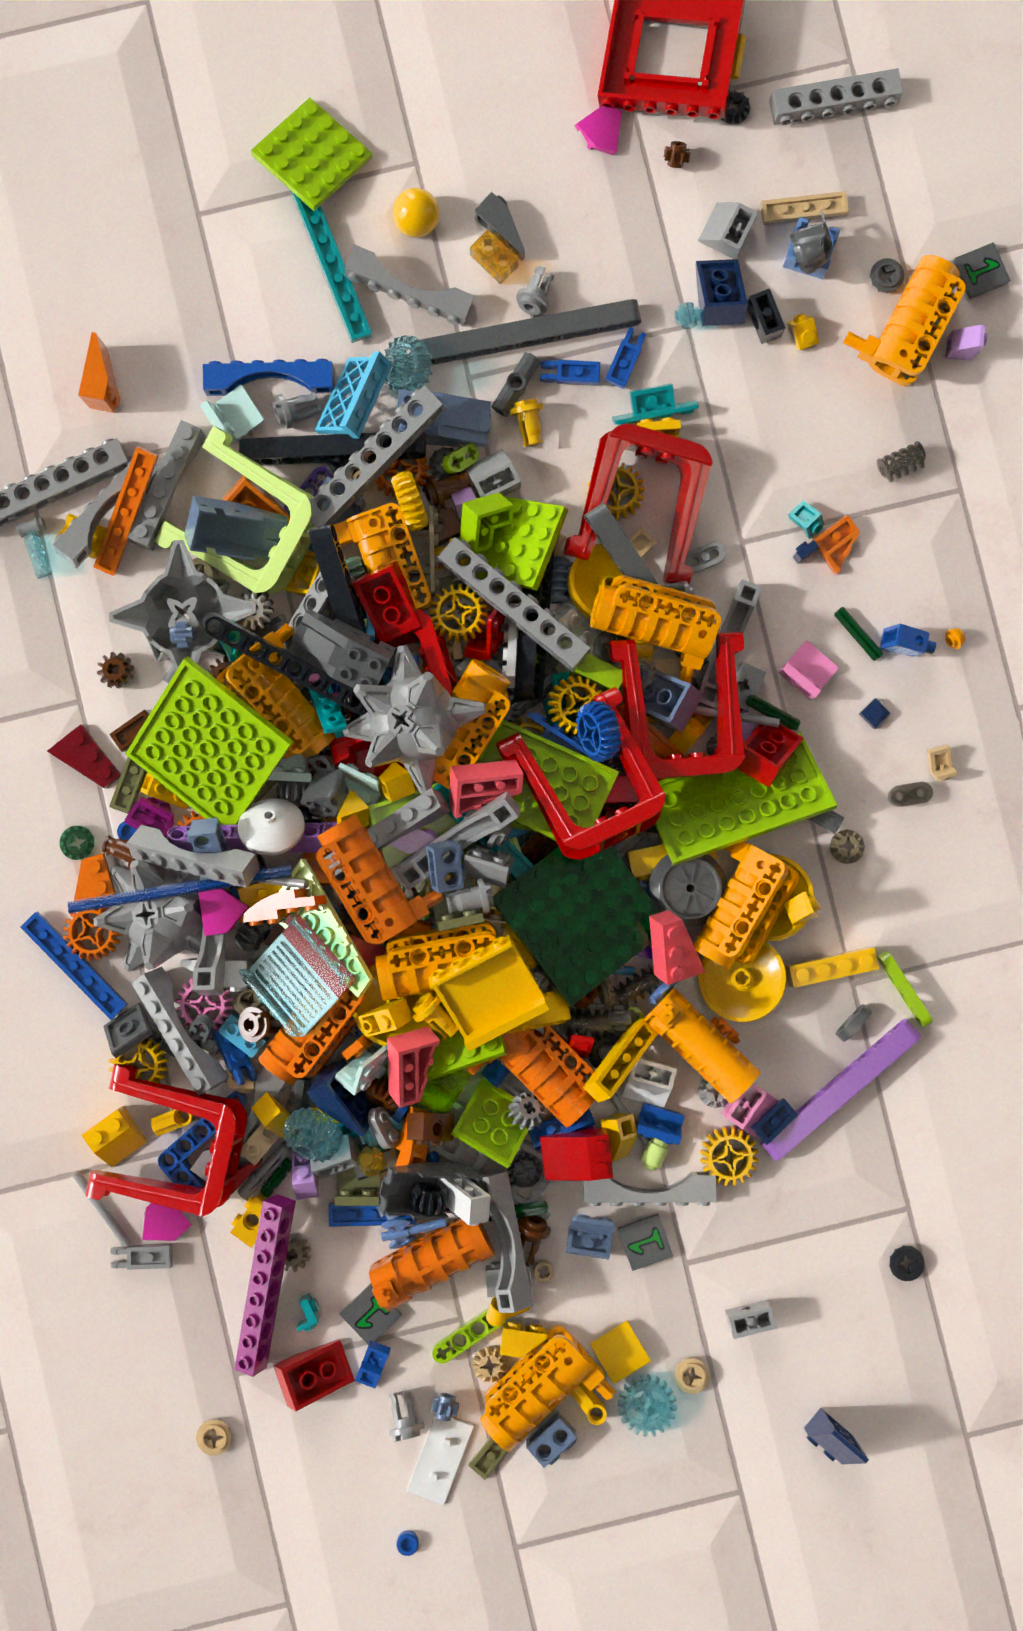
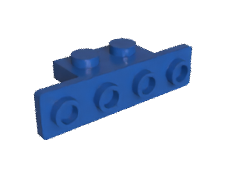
[527,711,603,764]

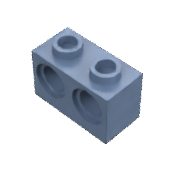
[187,818,229,853]
[426,840,466,893]
[526,1411,577,1468]

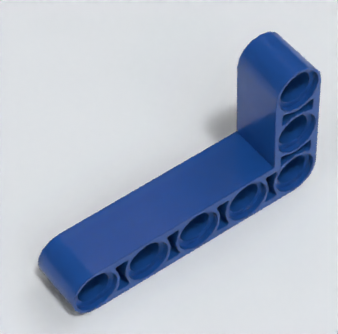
[158,1090,248,1187]

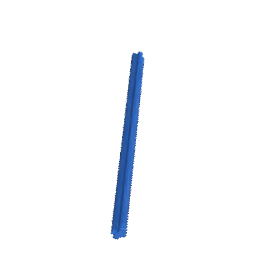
[68,864,292,914]

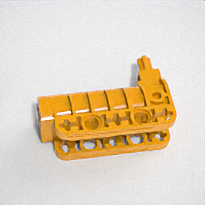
[334,503,433,611]
[217,623,335,759]
[644,988,761,1104]

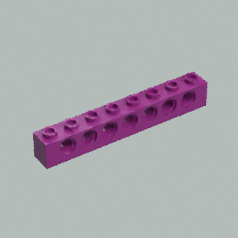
[234,1194,296,1377]

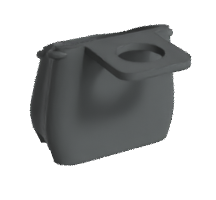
[790,209,833,274]
[301,755,349,819]

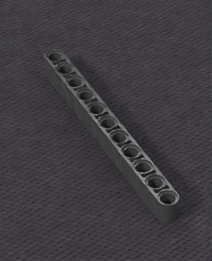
[410,299,642,367]

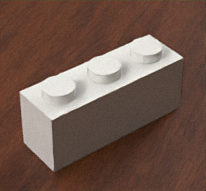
[437,1173,491,1226]

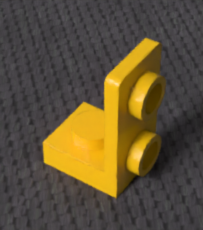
[139,772,188,809]

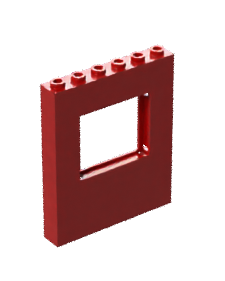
[597,0,746,120]

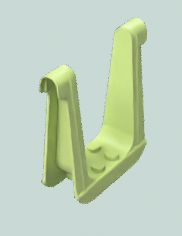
[154,426,323,594]

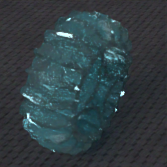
[384,335,434,394]
[282,1107,343,1163]
[617,1374,677,1437]

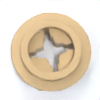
[472,1346,507,1383]
[674,1358,710,1394]
[196,1418,232,1456]

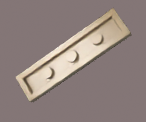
[760,191,849,225]

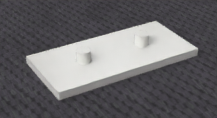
[407,1417,474,1506]

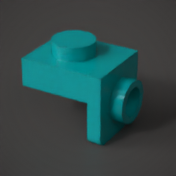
[296,1293,320,1332]

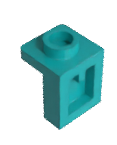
[788,500,824,539]

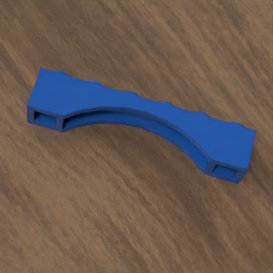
[203,358,334,396]

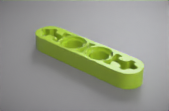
[877,951,933,1028]
[432,1308,506,1364]

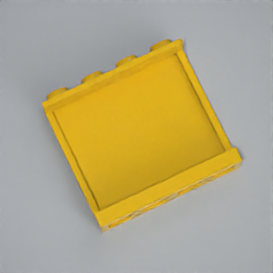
[428,935,550,1051]

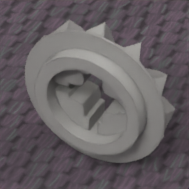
[698,1078,728,1108]

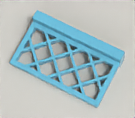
[315,351,392,438]

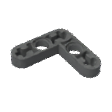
[145,1014,214,1058]

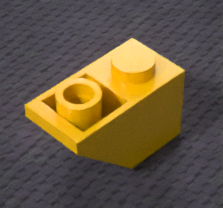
[668,705,714,754]
[378,762,416,802]
[784,891,821,926]
[358,998,413,1037]
[600,1113,638,1162]
[500,1320,547,1358]

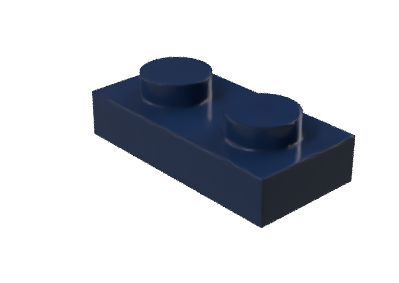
[751,1098,798,1145]

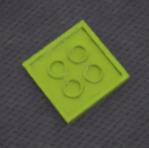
[451,1078,529,1169]

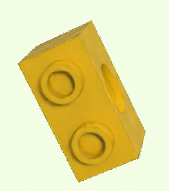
[230,1192,267,1248]

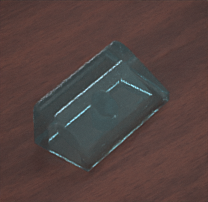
[24,530,52,579]

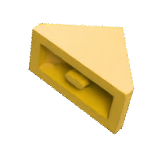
[337,790,369,827]
[251,1092,298,1138]

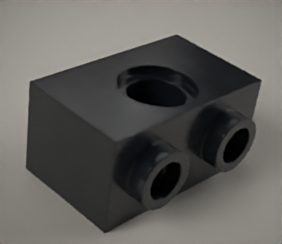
[747,288,786,344]

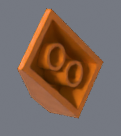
[78,332,120,413]
[221,475,291,526]

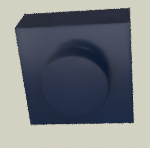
[793,540,819,564]
[859,698,890,729]

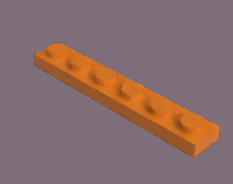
[93,446,159,576]

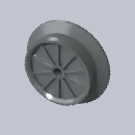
[649,854,727,927]

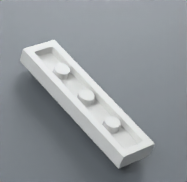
[502,603,519,688]

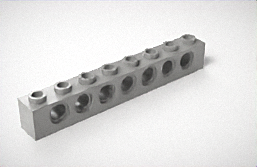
[309,385,446,527]
[0,438,129,527]
[438,537,590,672]

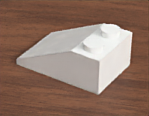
[180,958,254,992]

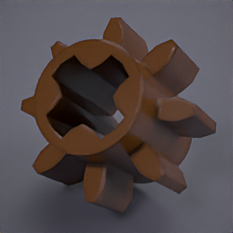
[663,141,691,168]

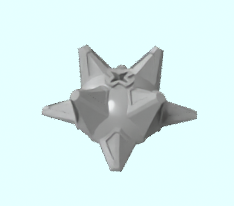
[109,540,257,671]
[343,645,486,794]
[93,860,203,972]

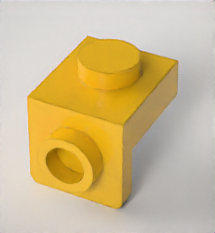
[787,313,820,350]

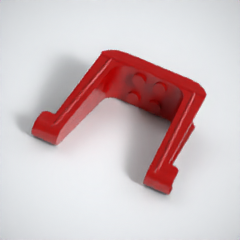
[564,424,713,584]
[329,609,458,767]
[609,631,745,779]
[496,686,666,860]
[85,1064,247,1217]

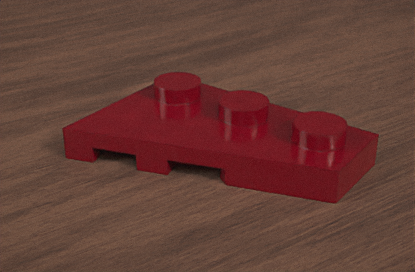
[47,724,121,789]

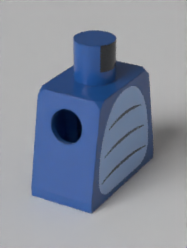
[879,624,936,657]

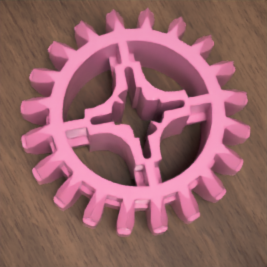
[175,978,234,1033]

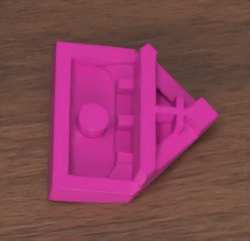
[574,106,622,155]
[198,888,249,936]
[142,1203,192,1241]

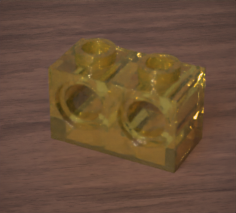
[470,229,518,285]

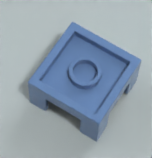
[783,217,840,280]

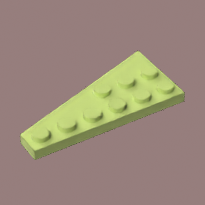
[279,859,374,997]

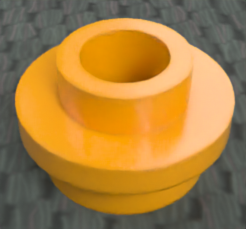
[945,628,966,649]

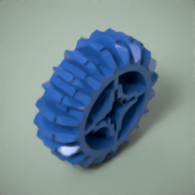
[576,701,622,762]

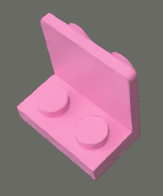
[778,641,838,701]

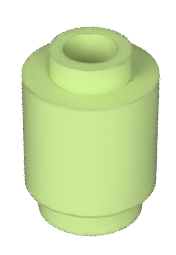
[641,1137,669,1171]

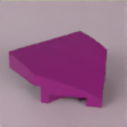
[125,797,174,838]

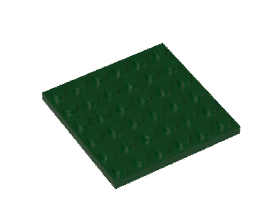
[493,846,660,1007]

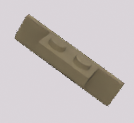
[408,506,439,596]

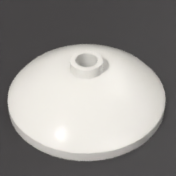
[238,798,305,855]

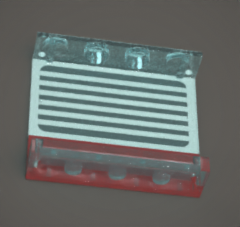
[238,915,357,1037]

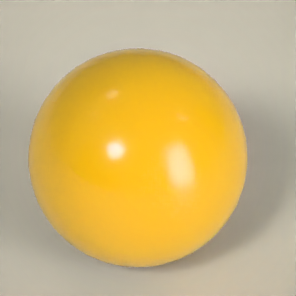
[393,188,439,238]

